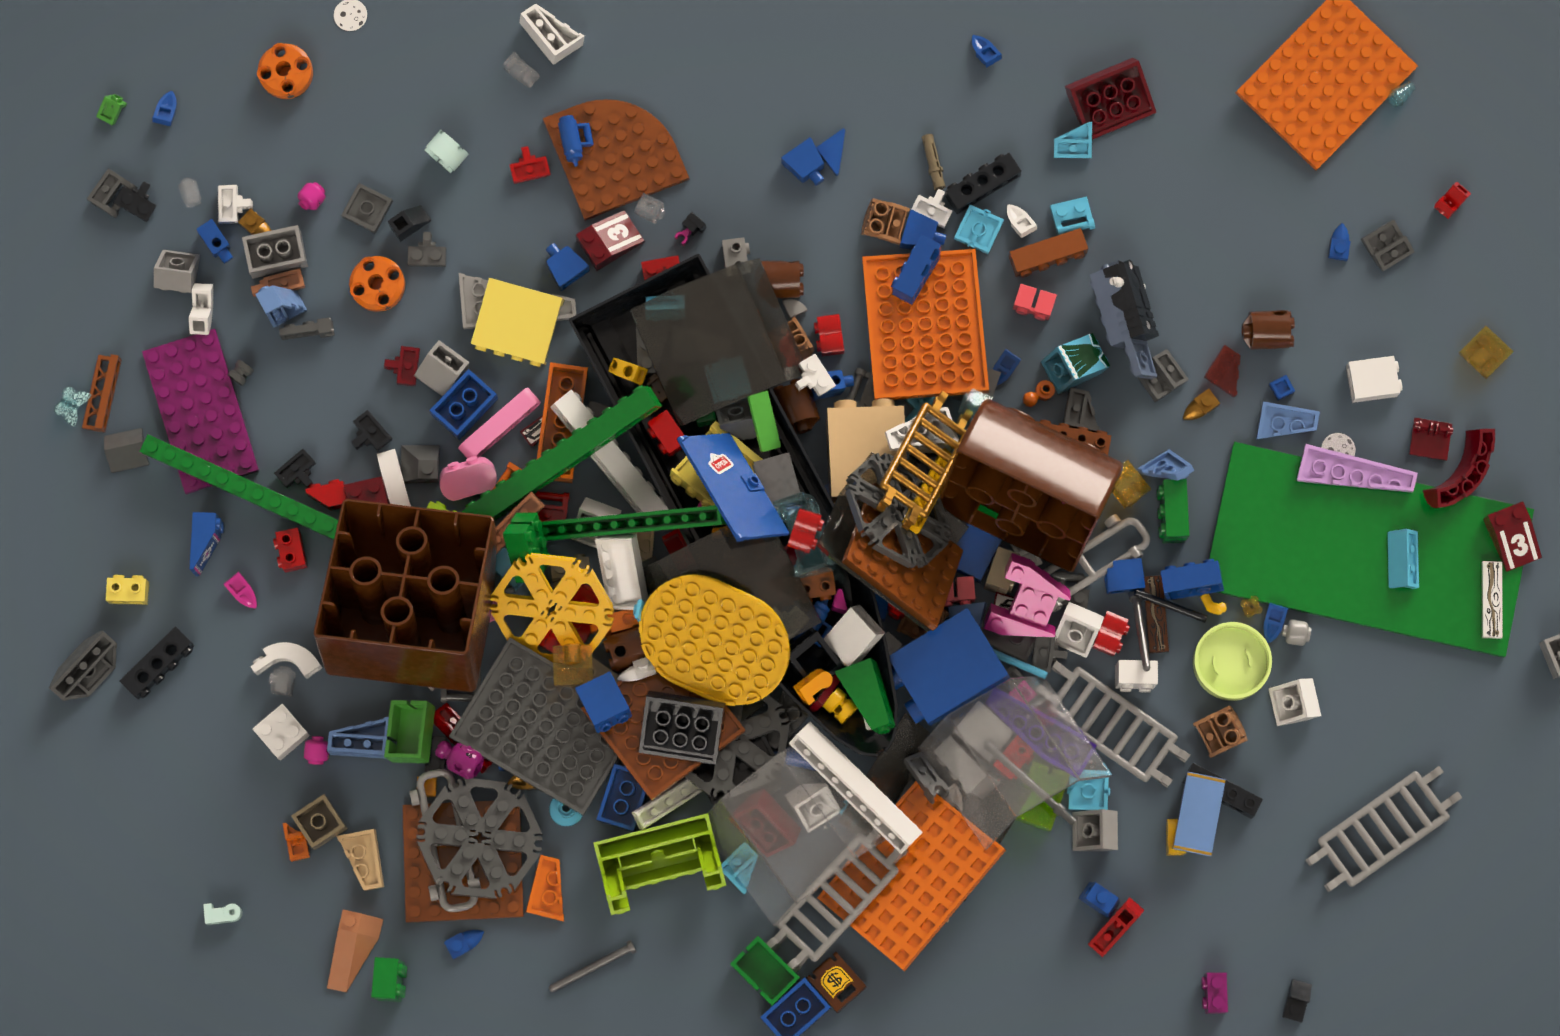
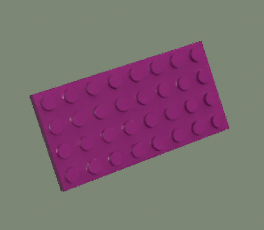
[142,329,259,494]

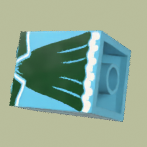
[1041,333,1110,395]

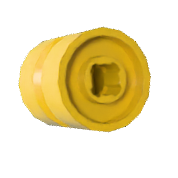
[822,687,857,724]

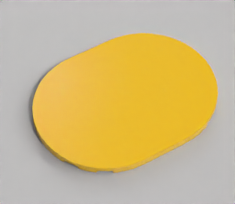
[639,574,790,706]

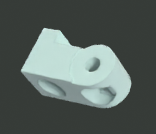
[203,903,242,925]

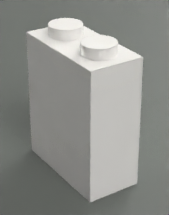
[1346,356,1402,403]
[824,605,885,666]

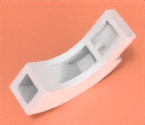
[250,642,323,679]

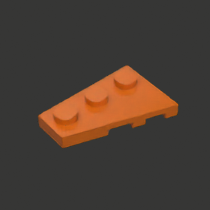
[526,855,564,922]

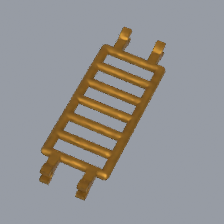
[876,391,973,531]

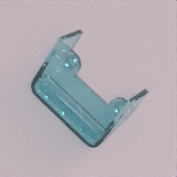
[773,492,836,578]

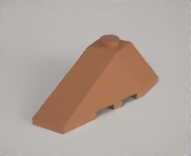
[327,910,384,993]

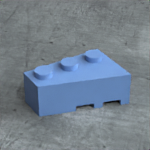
[255,285,307,328]
[327,717,390,759]

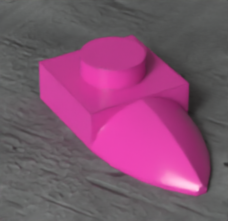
[224,571,257,608]

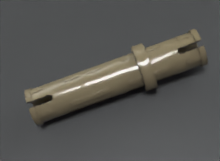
[921,134,946,191]

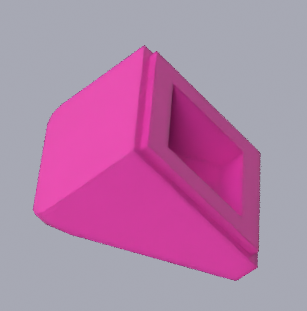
[831,589,847,614]

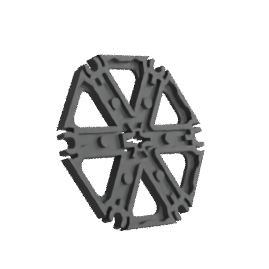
[845,453,951,568]
[684,695,790,800]
[416,778,543,899]

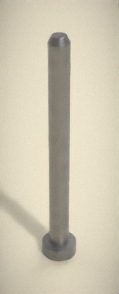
[1129,592,1151,671]
[549,940,637,992]

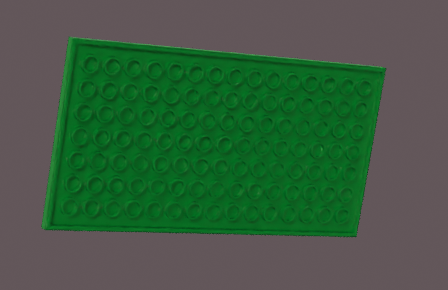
[1209,442,1534,658]

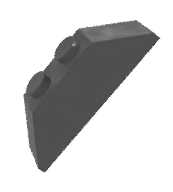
[49,630,117,701]

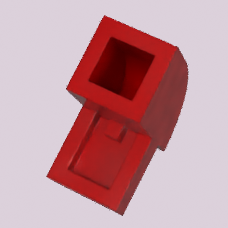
[1434,182,1471,219]

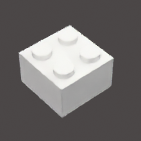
[1115,660,1158,692]
[253,704,310,761]

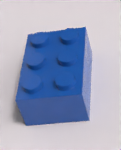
[429,369,498,440]
[1160,559,1224,601]
[596,764,647,832]
[760,977,831,1036]

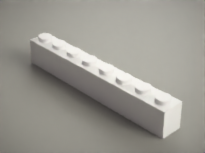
[550,390,668,513]
[789,722,923,854]

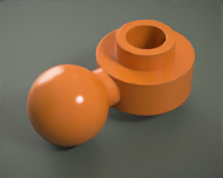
[1023,380,1055,407]

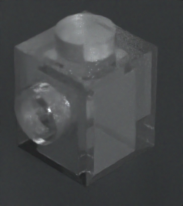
[635,193,666,224]
[269,666,296,696]

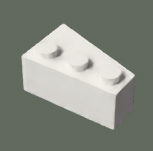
[519,4,585,65]

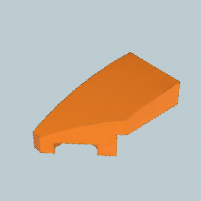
[283,823,310,862]

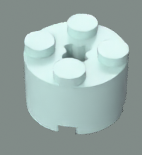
[425,129,469,173]

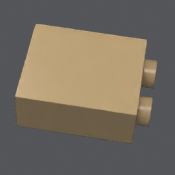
[826,398,908,507]

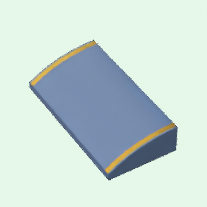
[1172,772,1226,857]

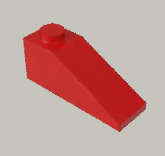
[1088,897,1144,957]

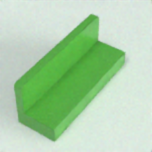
[747,391,781,452]

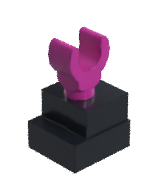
[675,212,707,246]

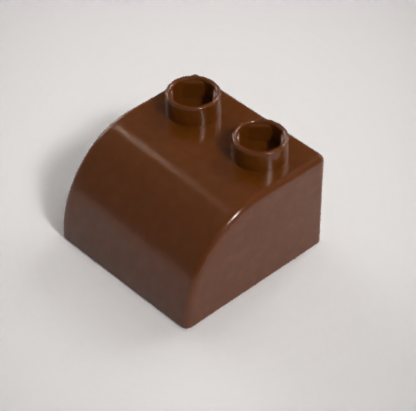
[940,399,1124,572]
[314,499,496,692]

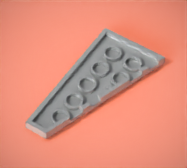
[459,273,577,330]

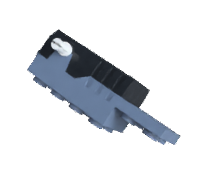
[1090,259,1159,379]

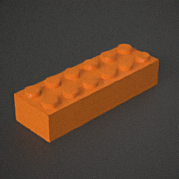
[537,362,588,483]

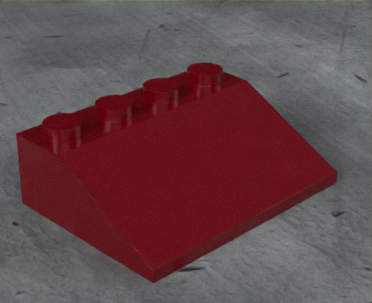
[1065,58,1157,139]

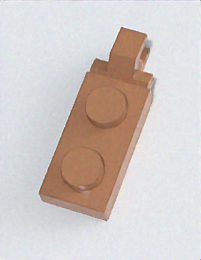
[251,268,305,297]

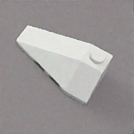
[885,407,959,453]

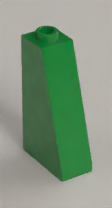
[835,658,896,734]

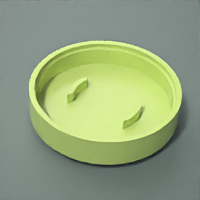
[1193,622,1272,701]

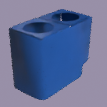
[1104,558,1145,594]

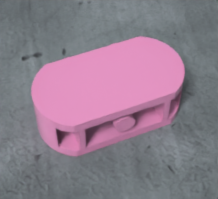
[439,456,497,501]

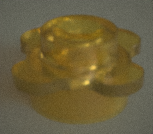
[1241,596,1263,617]

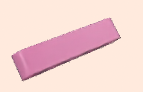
[458,388,541,459]

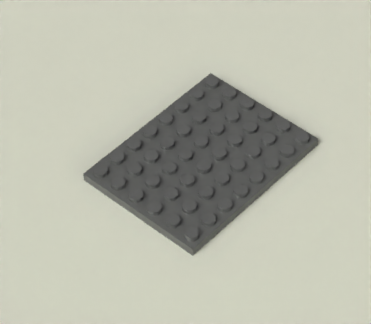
[449,638,618,816]

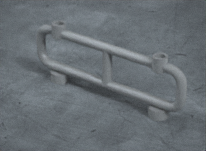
[1044,514,1150,612]
[409,769,481,912]

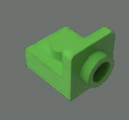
[96,94,127,125]

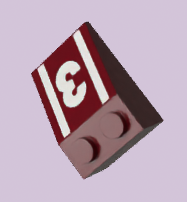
[576,210,645,271]
[1483,501,1542,572]

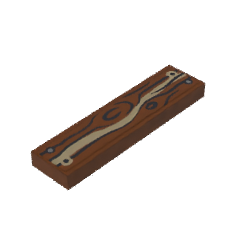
[1144,575,1169,653]

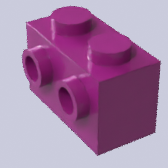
[1201,973,1228,1014]

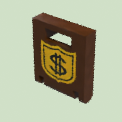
[806,951,867,1013]

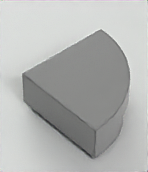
[782,299,807,319]

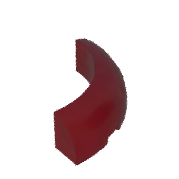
[1423,429,1495,508]

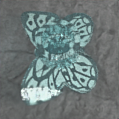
[54,387,91,427]

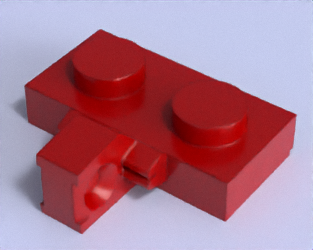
[509,146,551,184]

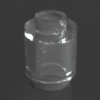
[178,178,202,208]

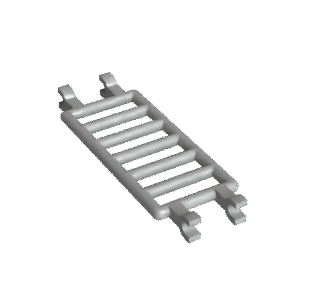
[1034,661,1190,788]
[1305,766,1462,892]
[766,827,909,973]

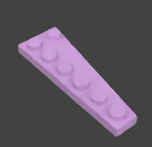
[1296,444,1418,492]

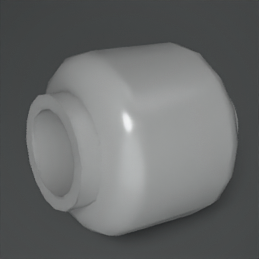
[1282,620,1311,646]

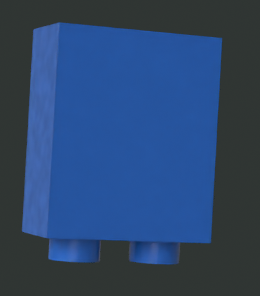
[889,608,1010,726]

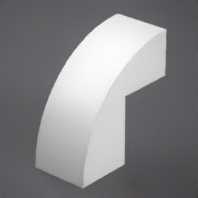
[189,283,213,335]

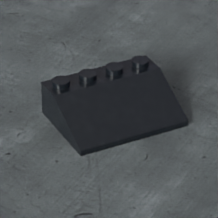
[639,691,726,765]

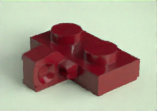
[384,346,420,387]

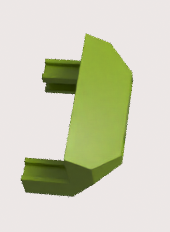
[593,813,726,915]

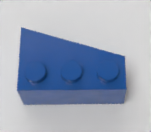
[891,234,941,305]

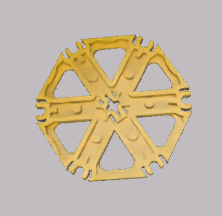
[490,553,614,665]

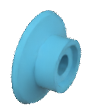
[549,799,582,826]

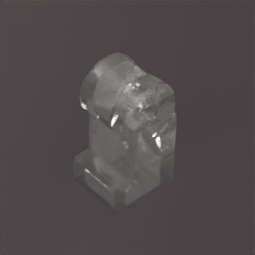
[503,52,540,88]

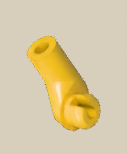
[1200,594,1227,615]

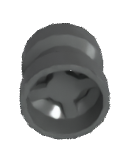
[227,360,254,386]

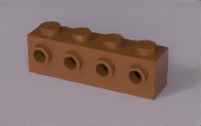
[1037,420,1112,455]
[754,571,836,608]

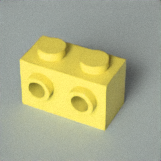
[106,575,149,605]

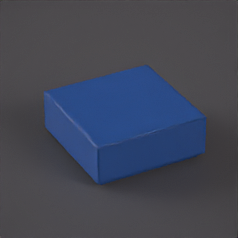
[1269,375,1295,401]

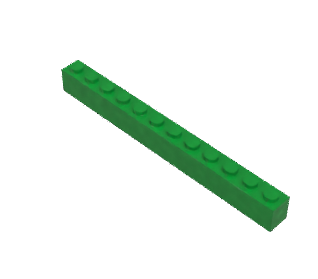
[461,385,662,521]
[139,434,338,540]
[542,505,726,541]

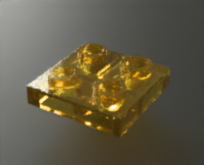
[1459,326,1514,379]
[1112,460,1152,508]
[553,644,593,686]

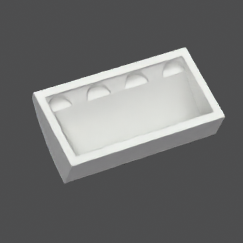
[595,533,648,610]

